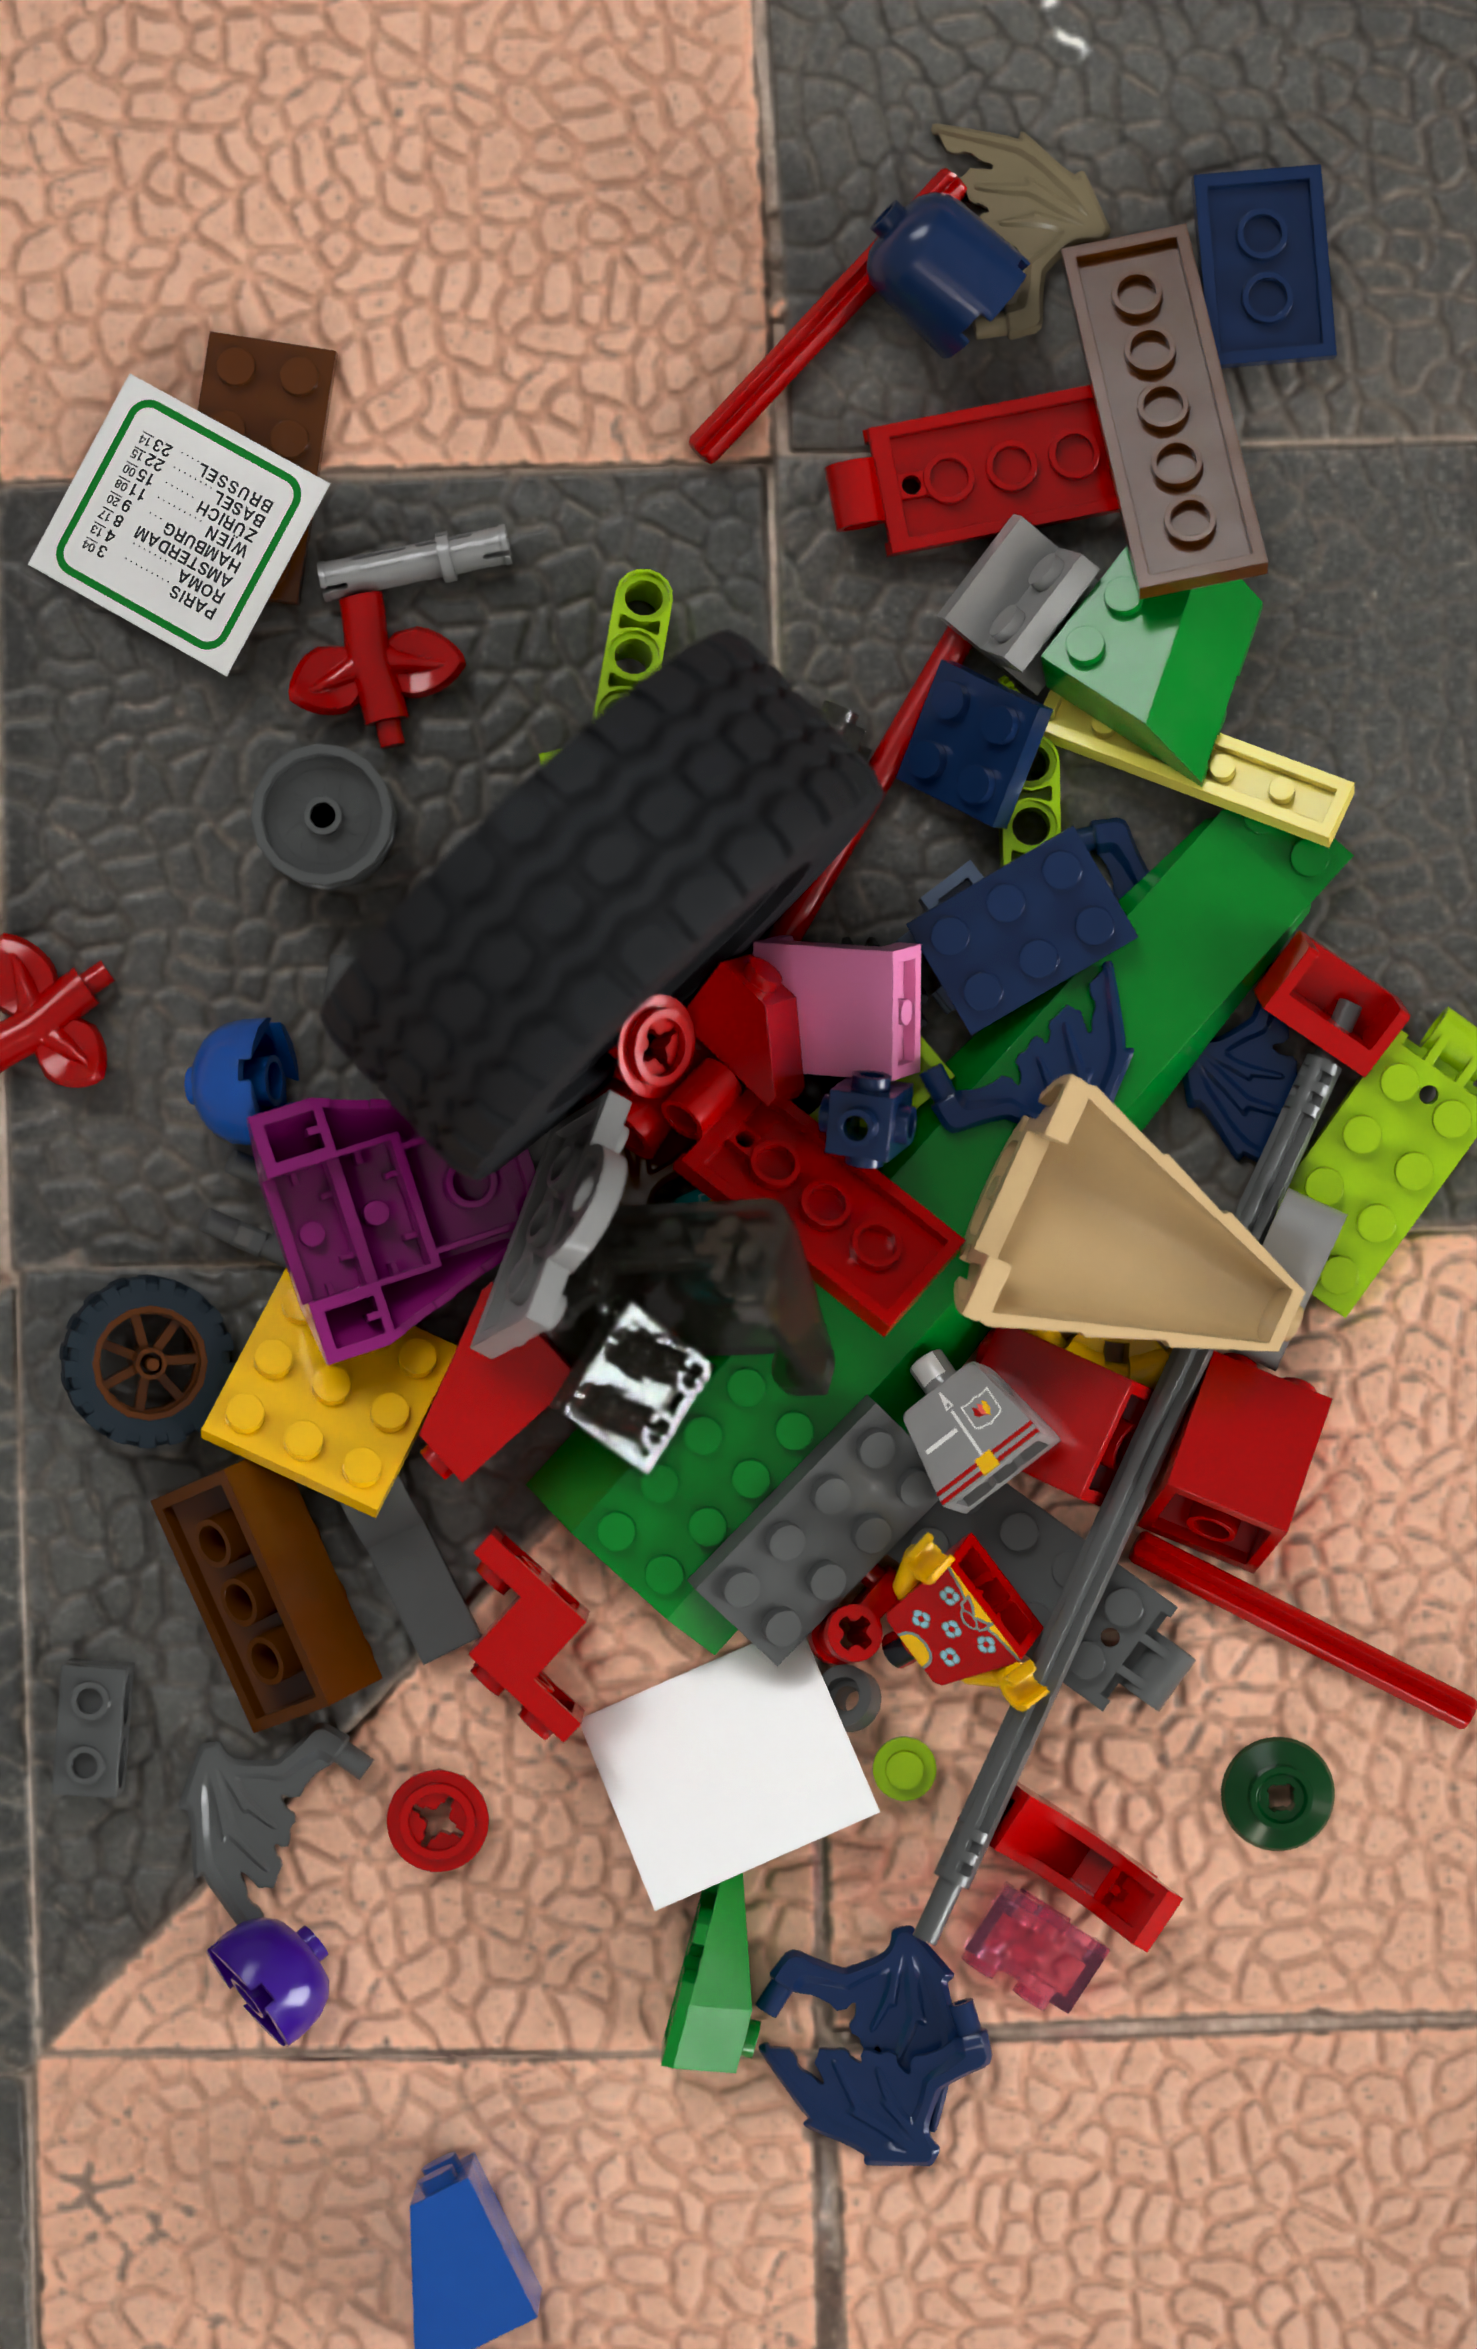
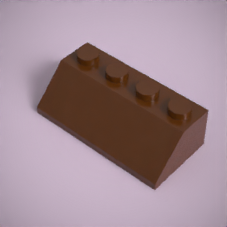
[150,1459,383,1733]

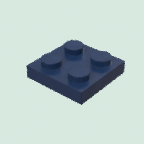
[896,659,1053,829]

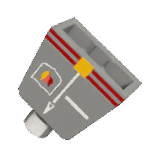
[903,1349,1061,1514]

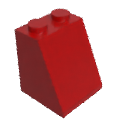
[419,1280,582,1483]
[976,1327,1154,1507]
[1136,1351,1332,1574]

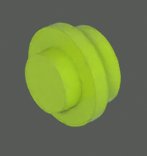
[872,1736,937,1801]

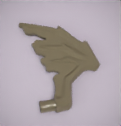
[931,123,1111,340]

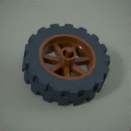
[59,1274,235,1449]

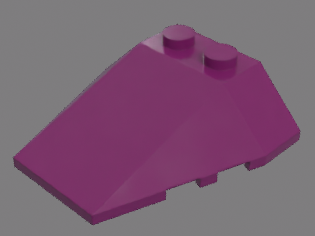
[246,1098,536,1365]

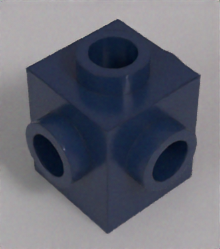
[818,1070,917,1168]

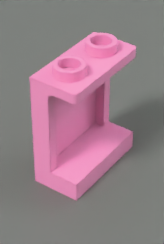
[752,935,921,1081]

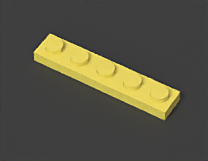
[1043,690,1355,848]

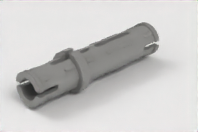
[317,524,513,603]

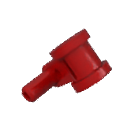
[808,1563,898,1666]

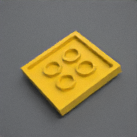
[201,1267,457,1518]

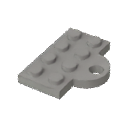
[470,1090,632,1359]

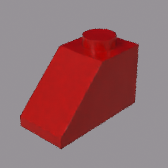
[686,954,805,1107]

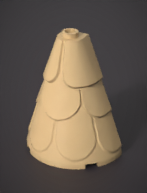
[954,1074,1306,1352]

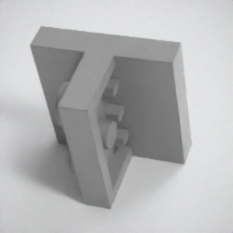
[936,514,1101,696]

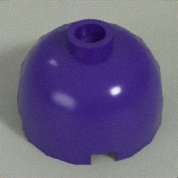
[206,1917,329,2047]

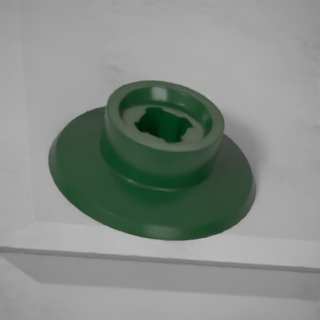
[1221,1737,1335,1851]

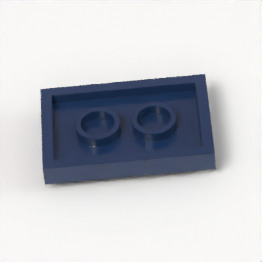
[1191,164,1337,369]
[906,825,1138,1035]

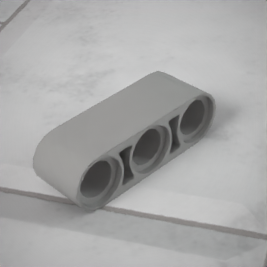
[1230,1188,1348,1371]

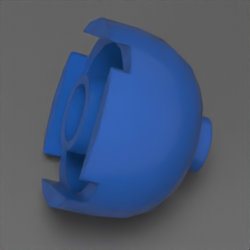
[184,1018,299,1145]

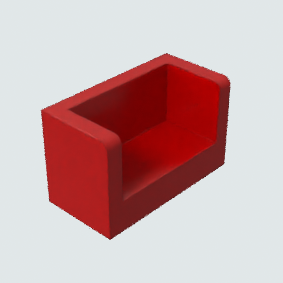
[1253,929,1411,1078]

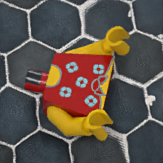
[882,1532,1049,1712]

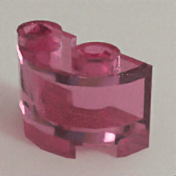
[961,1881,1110,2014]

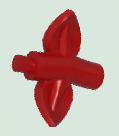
[288,591,467,749]
[0,932,116,1088]

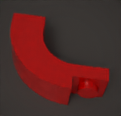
[957,1782,1183,1953]

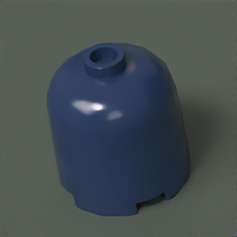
[867,192,1030,359]

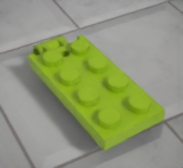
[1266,1006,1477,1318]

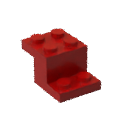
[468,1525,590,1743]

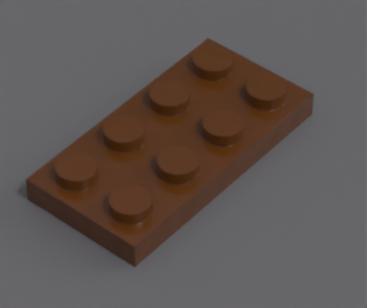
[198,331,338,606]

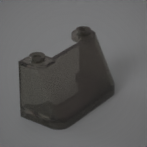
[544,1198,836,1402]

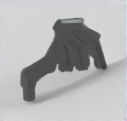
[178,1722,374,1925]

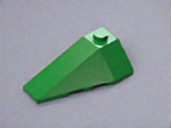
[661,1873,761,2073]

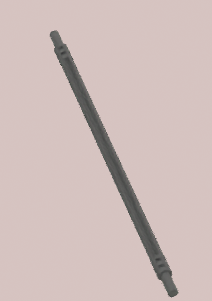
[913,998,1363,1946]

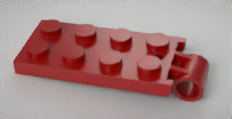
[824,385,1119,558]
[661,1058,966,1337]

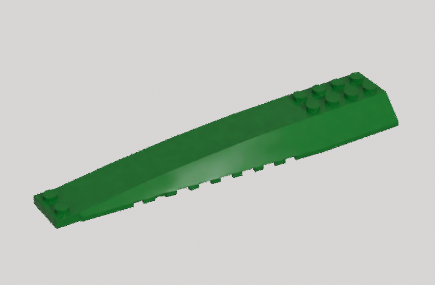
[526,808,1354,1655]

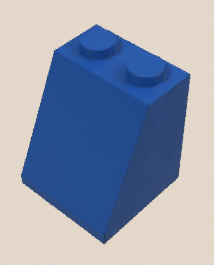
[410,2152,542,2349]

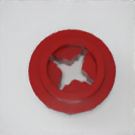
[608,994,696,1098]
[387,1768,490,1872]

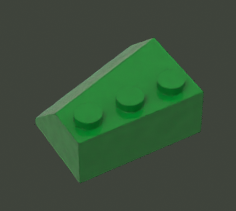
[1041,546,1263,787]

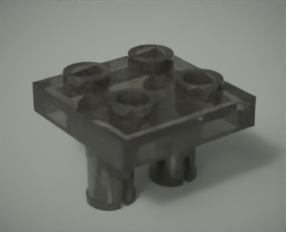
[549,1296,715,1475]

